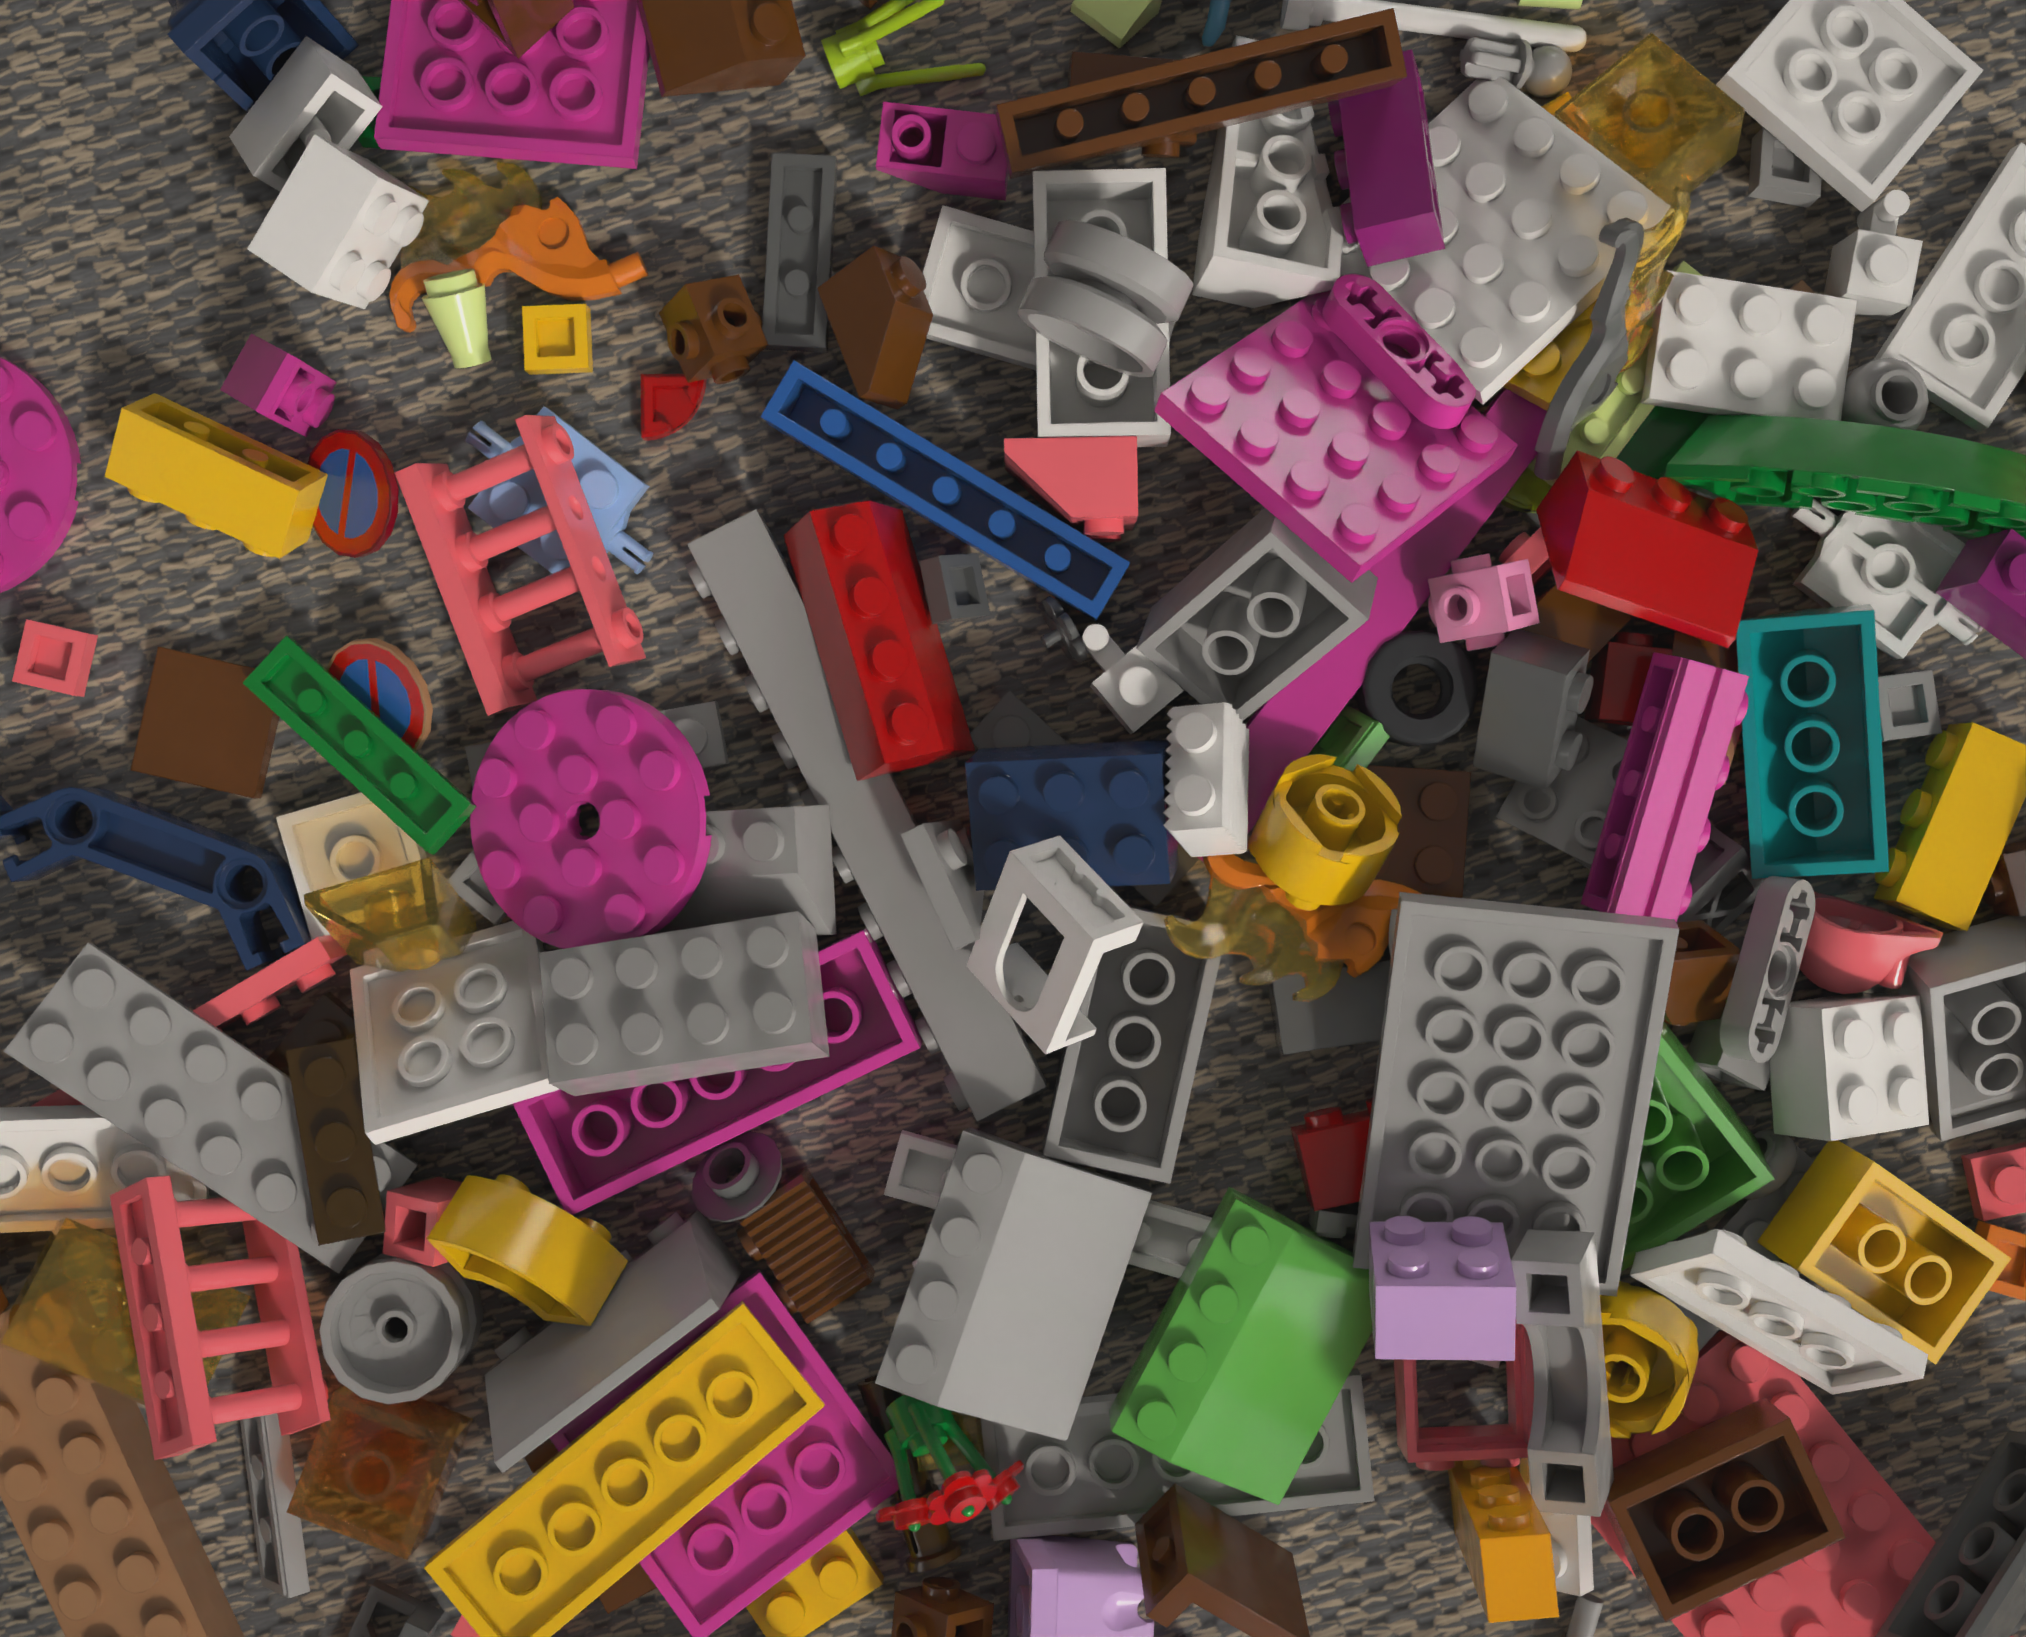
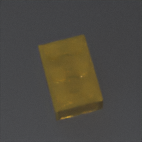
[0,1217,251,1405]

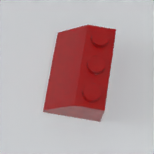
[1536,450,1758,648]

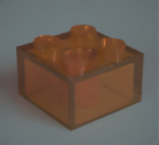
[287,1384,473,1560]

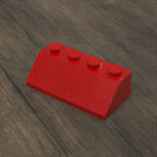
[783,500,975,781]

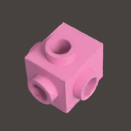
[1428,553,1540,651]

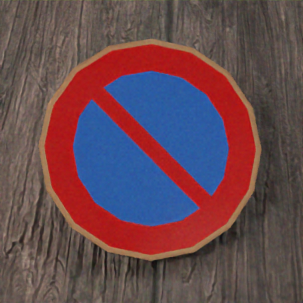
[326,638,433,751]

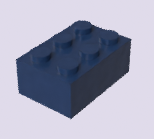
[965,740,1179,891]

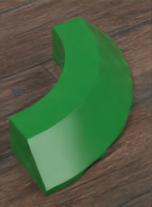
[1665,415,2026,539]

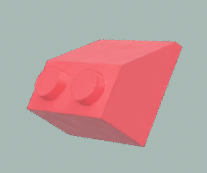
[1004,436,1138,543]

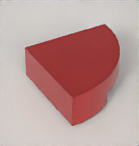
[640,374,707,441]

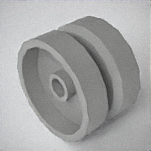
[1018,220,1194,378]
[319,1253,484,1404]

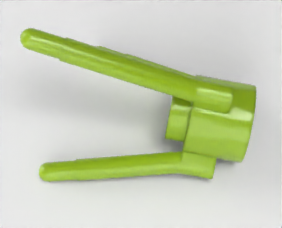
[821,0,986,97]

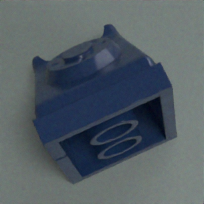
[167,0,359,113]

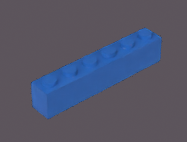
[760,360,1130,622]

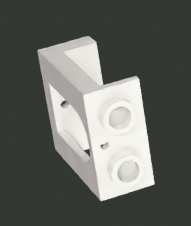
[966,835,1144,1054]

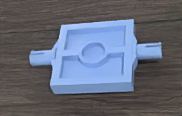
[466,406,653,574]

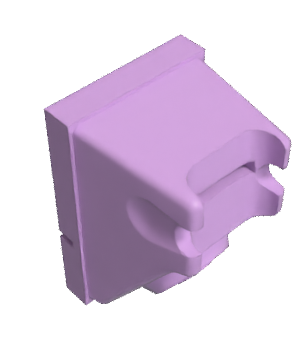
[1008,1535,1154,1637]

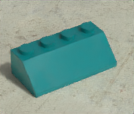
[1736,604,1889,879]

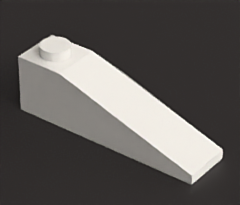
[1192,35,1344,308]

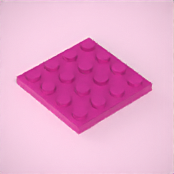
[374,0,650,169]
[1154,290,1518,583]
[550,1270,899,1637]

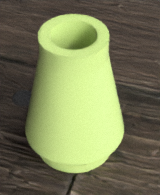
[422,269,492,368]

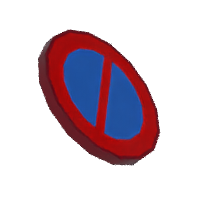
[307,429,398,558]

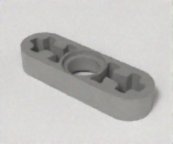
[1719,876,1815,1063]

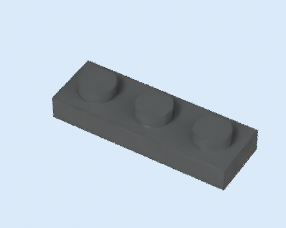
[762,152,838,353]

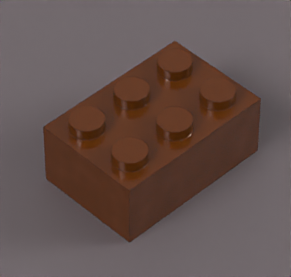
[1604,1398,1846,1622]

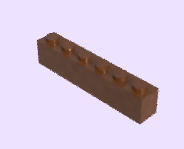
[995,8,1407,179]

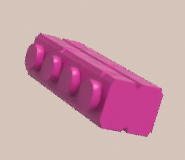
[1581,652,1749,922]

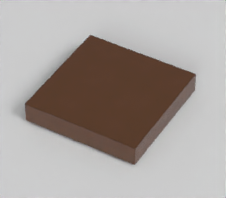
[131,646,280,799]

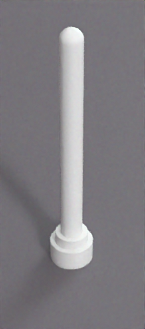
[1280,0,1587,52]

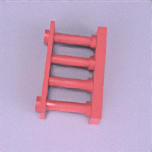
[395,415,646,716]
[110,1175,331,1460]

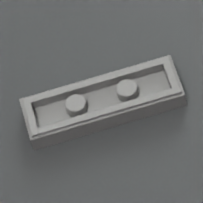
[240,1413,310,1598]

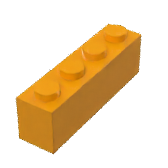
[1448,1460,1559,1623]

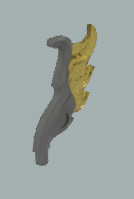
[1534,186,1691,480]

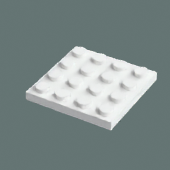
[1339,76,1677,404]

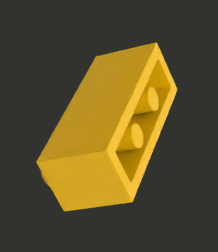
[104,393,328,559]
[1874,722,2026,931]

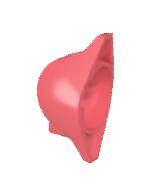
[1799,892,1944,994]

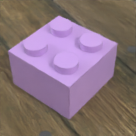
[1369,1216,1516,1361]

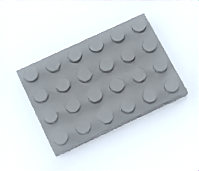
[1352,892,1679,1297]

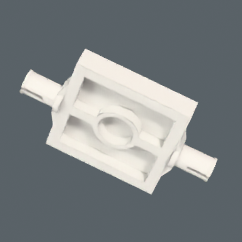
[1791,498,1983,660]

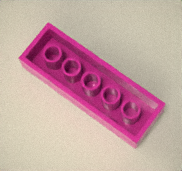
[513,928,923,1215]

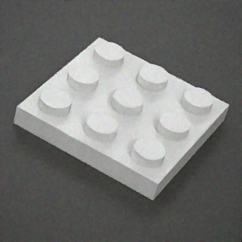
[1716,0,1983,212]
[350,921,560,1145]

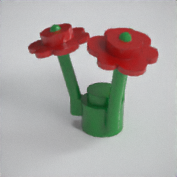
[875,1395,1025,1532]

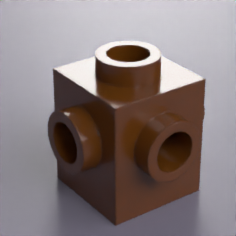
[659,274,768,384]
[891,1577,994,1637]

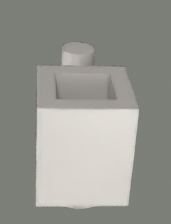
[1824,190,1923,320]
[1081,624,1184,735]

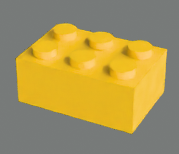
[1757,1140,2011,1365]

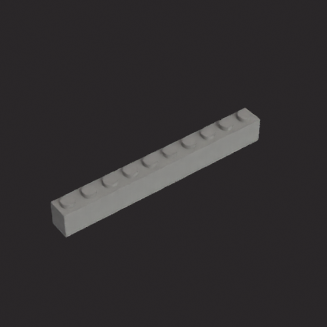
[685,509,1046,1121]

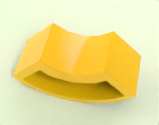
[426,1174,628,1326]

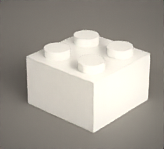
[247,134,429,309]
[1770,992,1929,1141]

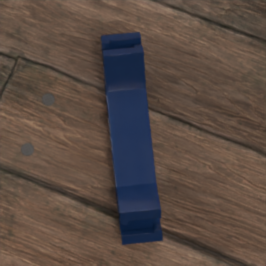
[0,787,311,971]

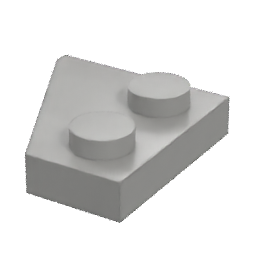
[901,819,984,951]

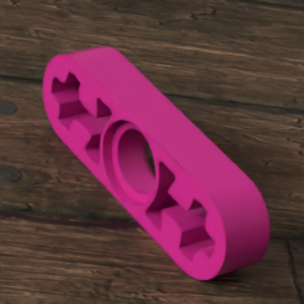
[1322,274,1476,429]

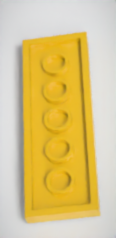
[424,1301,825,1637]

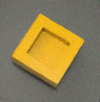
[522,304,593,375]

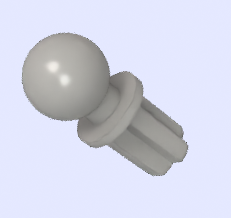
[1458,37,1572,98]

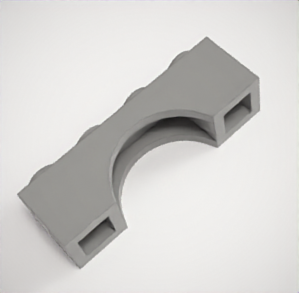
[1511,1229,1614,1517]

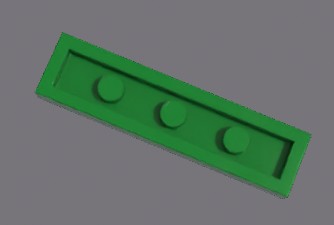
[243,635,477,855]

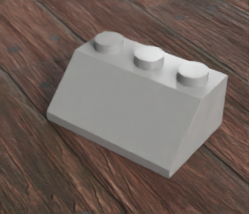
[656,805,837,935]

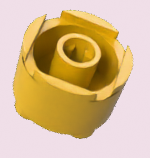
[1248,754,1402,911]
[1600,1281,1699,1439]

